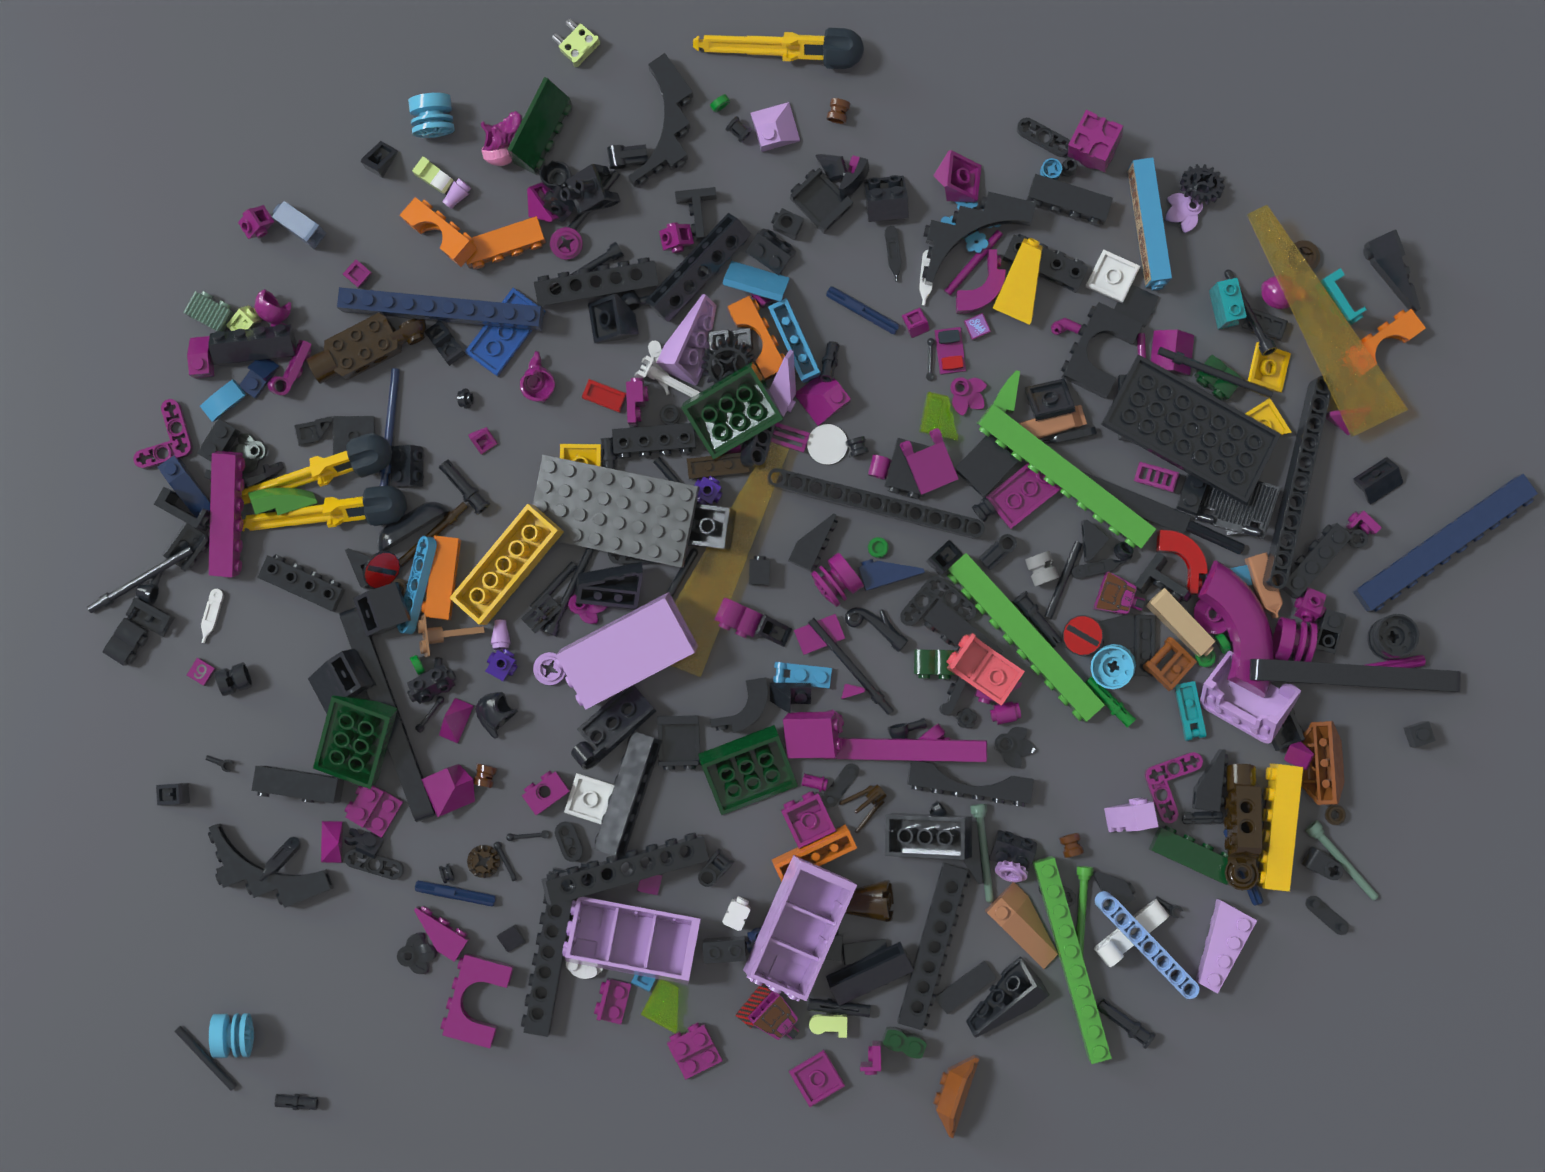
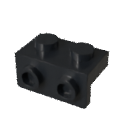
[746,228,796,276]
[391,445,424,487]
[162,522,209,571]
[1272,708,1305,751]
[989,830,1037,872]

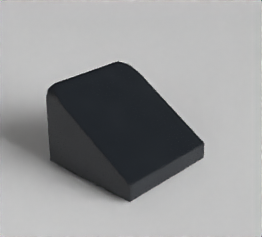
[496,924,526,952]

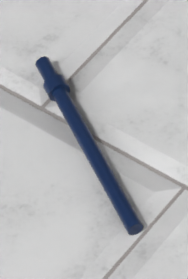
[379,368,400,486]

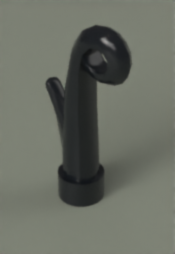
[845,607,909,652]

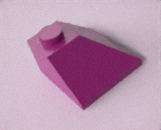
[795,376,851,426]

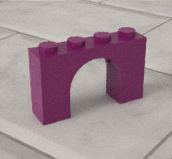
[440,953,514,1049]

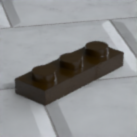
[687,453,750,480]

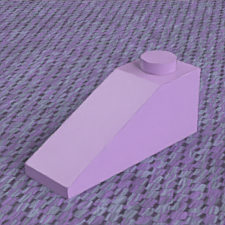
[769,350,796,417]

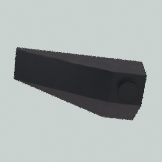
[1363,229,1421,313]
[966,956,1049,1038]

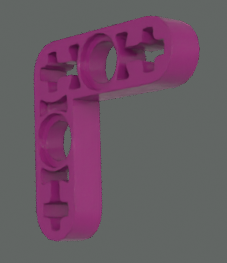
[133,399,193,469]
[1144,752,1203,823]

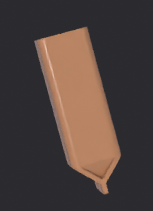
[1019,405,1087,439]
[1244,552,1283,619]

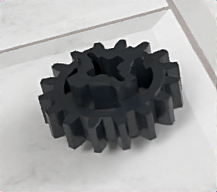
[1180,164,1225,205]

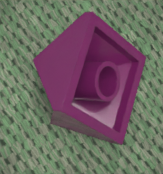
[933,150,981,202]
[421,764,475,817]

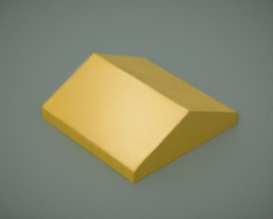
[1248,342,1291,393]
[560,444,602,467]

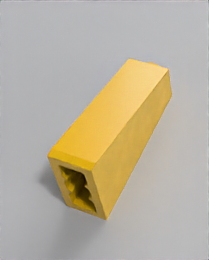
[993,238,1043,325]

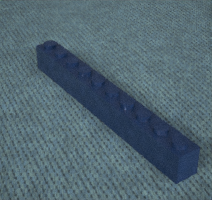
[337,287,544,331]
[1352,474,1538,612]

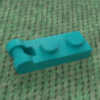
[1174,681,1206,741]

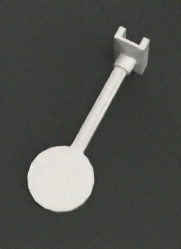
[634,356,700,397]

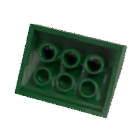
[507,77,573,174]
[681,362,784,460]
[313,695,398,789]
[698,725,798,816]

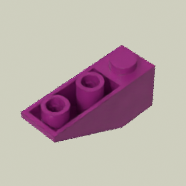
[414,906,470,962]

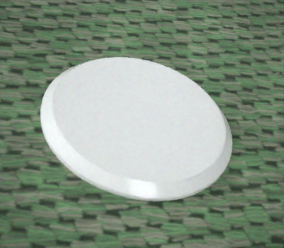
[807,424,847,465]

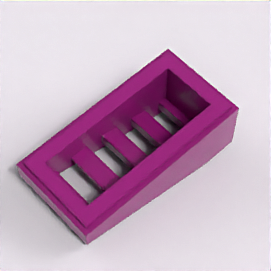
[1134,462,1180,493]

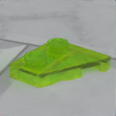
[919,392,958,441]
[641,979,679,1034]

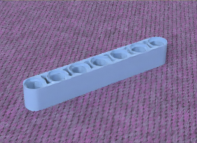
[1095,891,1200,999]

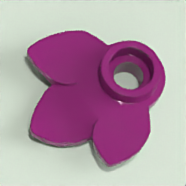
[950,377,987,416]
[568,595,608,624]

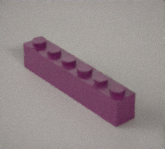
[209,451,245,577]

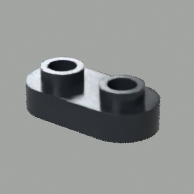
[555,821,583,862]

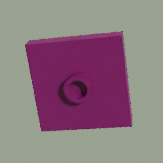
[788,1049,845,1107]

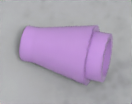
[443,178,471,209]
[490,620,511,651]

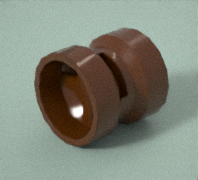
[826,98,851,124]
[473,763,497,788]
[1059,833,1084,858]

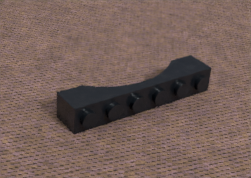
[907,761,1034,807]

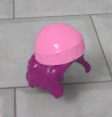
[481,111,523,166]

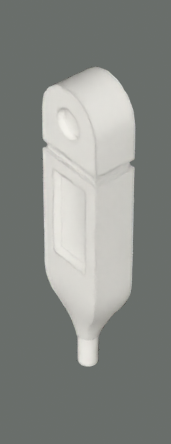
[919,250,932,306]
[648,341,670,395]
[201,589,224,643]

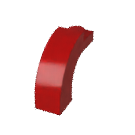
[1156,530,1207,595]

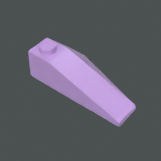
[656,294,717,385]

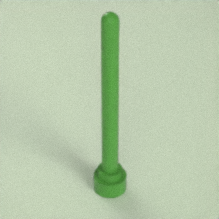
[1076,866,1093,956]

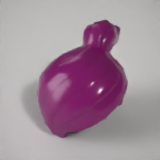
[1261,275,1313,309]
[254,289,291,326]
[520,351,555,403]

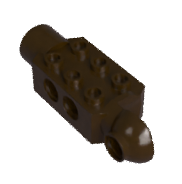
[307,313,426,384]
[1224,764,1262,891]

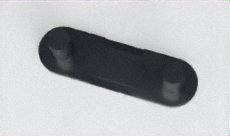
[822,763,859,808]
[1305,896,1349,935]

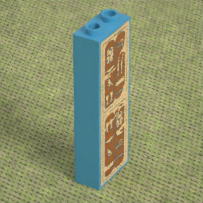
[1127,158,1172,290]

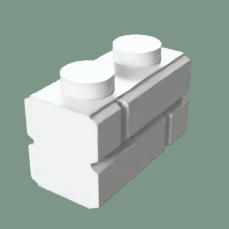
[722,896,751,931]

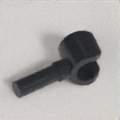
[205,755,234,772]
[1155,896,1183,918]

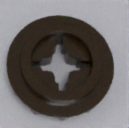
[1287,240,1320,273]
[467,845,500,878]

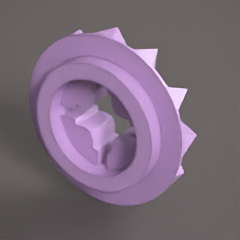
[533,652,565,685]
[995,860,1028,882]

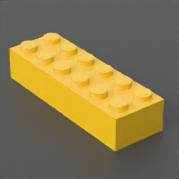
[450,504,564,625]
[1257,764,1303,892]

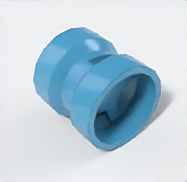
[1040,158,1062,180]

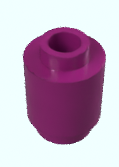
[990,701,1021,725]

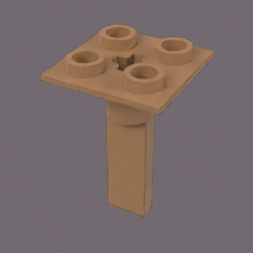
[417,615,484,658]

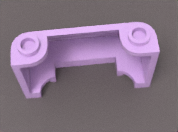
[1200,651,1301,744]

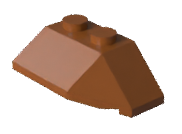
[1301,721,1345,805]
[933,1055,979,1138]

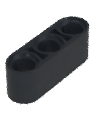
[740,424,775,468]

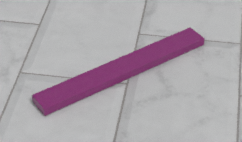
[823,738,987,762]

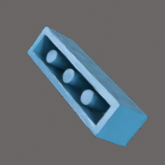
[768,298,821,383]

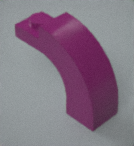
[956,249,1006,314]

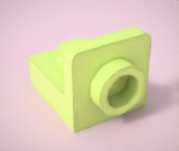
[226,305,263,331]

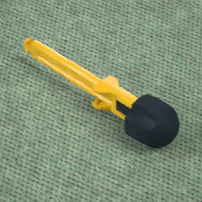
[693,28,864,69]
[242,433,392,505]
[241,486,407,531]

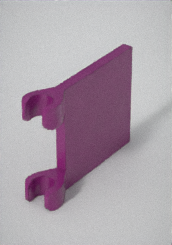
[900,428,958,495]

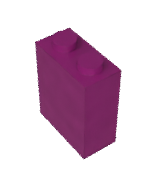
[783,712,842,758]

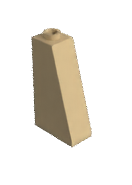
[1145,588,1215,657]

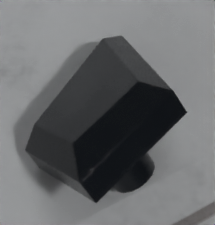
[815,154,848,181]

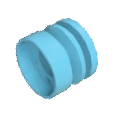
[408,93,455,138]
[1090,644,1136,689]
[209,1013,254,1058]

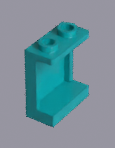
[1315,268,1367,327]
[1209,278,1246,330]

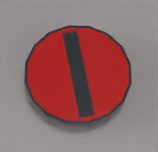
[363,551,400,589]
[1062,615,1103,656]

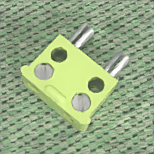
[552,19,600,67]

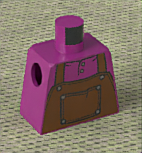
[1093,572,1145,615]
[748,991,799,1040]

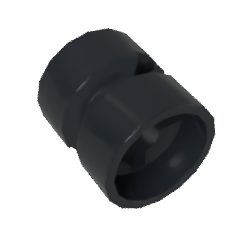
[215,662,252,696]

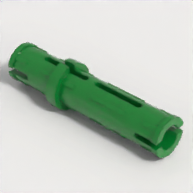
[1085,676,1136,728]

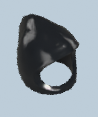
[475,692,518,739]

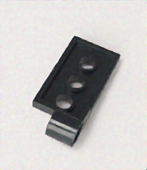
[571,685,657,770]

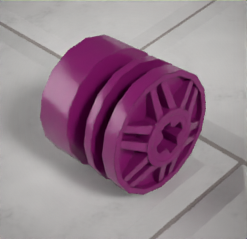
[811,553,864,607]
[1273,617,1318,662]

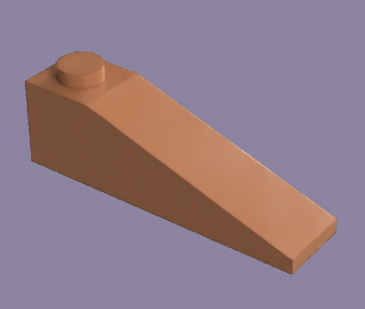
[985,882,1058,969]

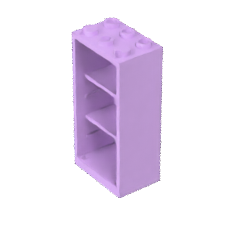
[555,592,698,710]
[743,855,857,1002]
[562,897,700,985]

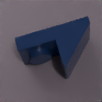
[239,359,280,399]

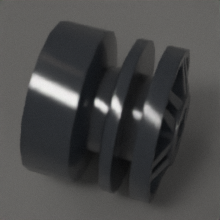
[1367,614,1419,660]

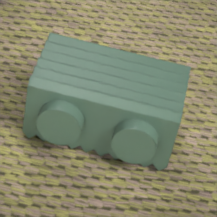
[183,291,234,332]

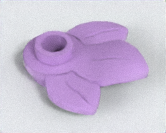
[1165,193,1203,233]

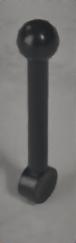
[926,338,935,381]
[415,696,444,733]
[506,830,549,841]
[494,842,517,881]

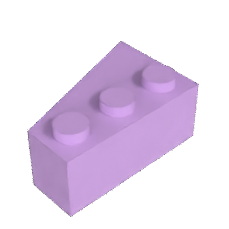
[1104,797,1158,832]

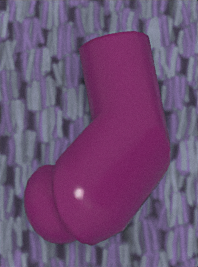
[1051,318,1081,335]

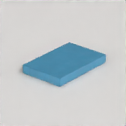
[723,261,790,302]

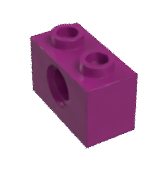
[522,770,571,815]

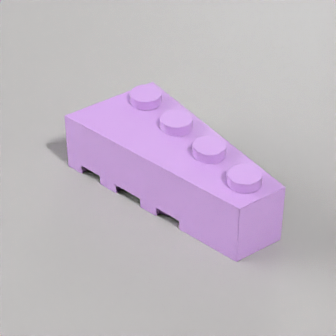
[1195,899,1257,994]

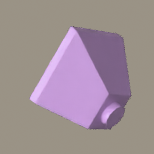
[750,102,800,152]

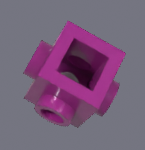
[238,205,275,239]
[659,222,694,253]
[1294,587,1326,623]

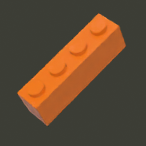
[466,216,546,269]
[421,536,461,621]
[772,824,857,882]

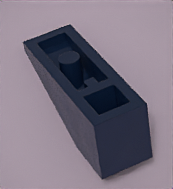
[158,455,210,518]
[858,559,925,591]

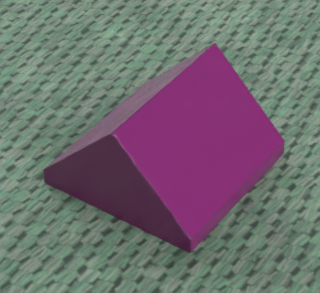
[1150,329,1194,376]

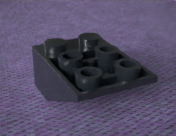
[308,648,373,714]

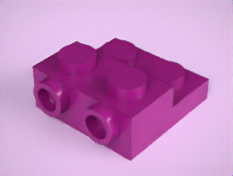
[626,378,649,428]
[345,785,404,838]
[781,791,836,848]
[667,1022,723,1080]

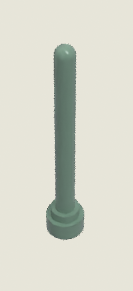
[970,804,994,903]
[1305,820,1378,900]

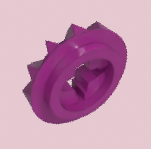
[550,227,583,260]

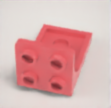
[946,633,1025,706]

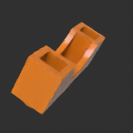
[399,197,477,267]
[727,296,785,381]
[1342,309,1426,378]

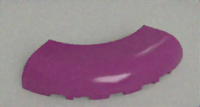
[1198,560,1274,698]

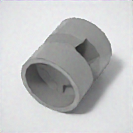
[1025,551,1060,587]

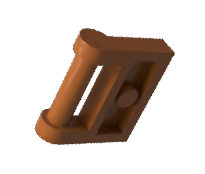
[1143,637,1197,691]

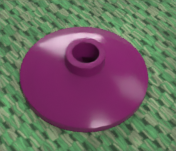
[1194,599,1227,634]

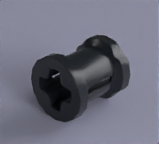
[725,116,752,143]

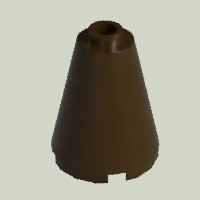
[845,880,894,922]

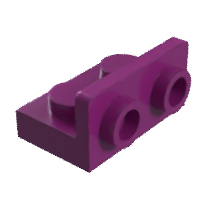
[594,978,632,1025]
[860,1041,881,1075]

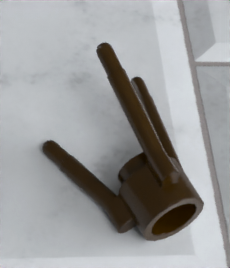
[839,784,887,833]

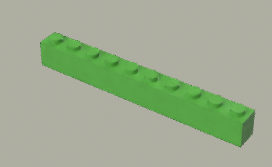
[977,404,1156,548]
[947,553,1105,722]
[1032,856,1112,1064]

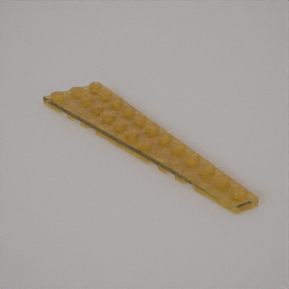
[1247,205,1408,437]
[670,442,789,677]

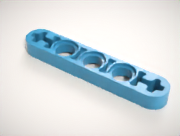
[397,536,437,634]

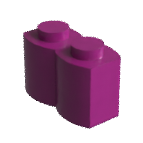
[714,598,763,639]

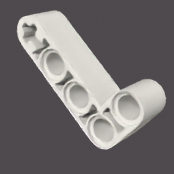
[1094,899,1169,967]

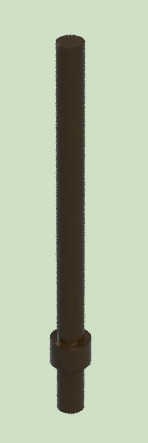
[399,501,469,568]

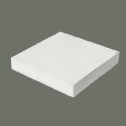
[1086,249,1140,304]
[564,773,615,824]

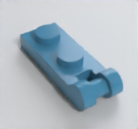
[773,662,832,689]

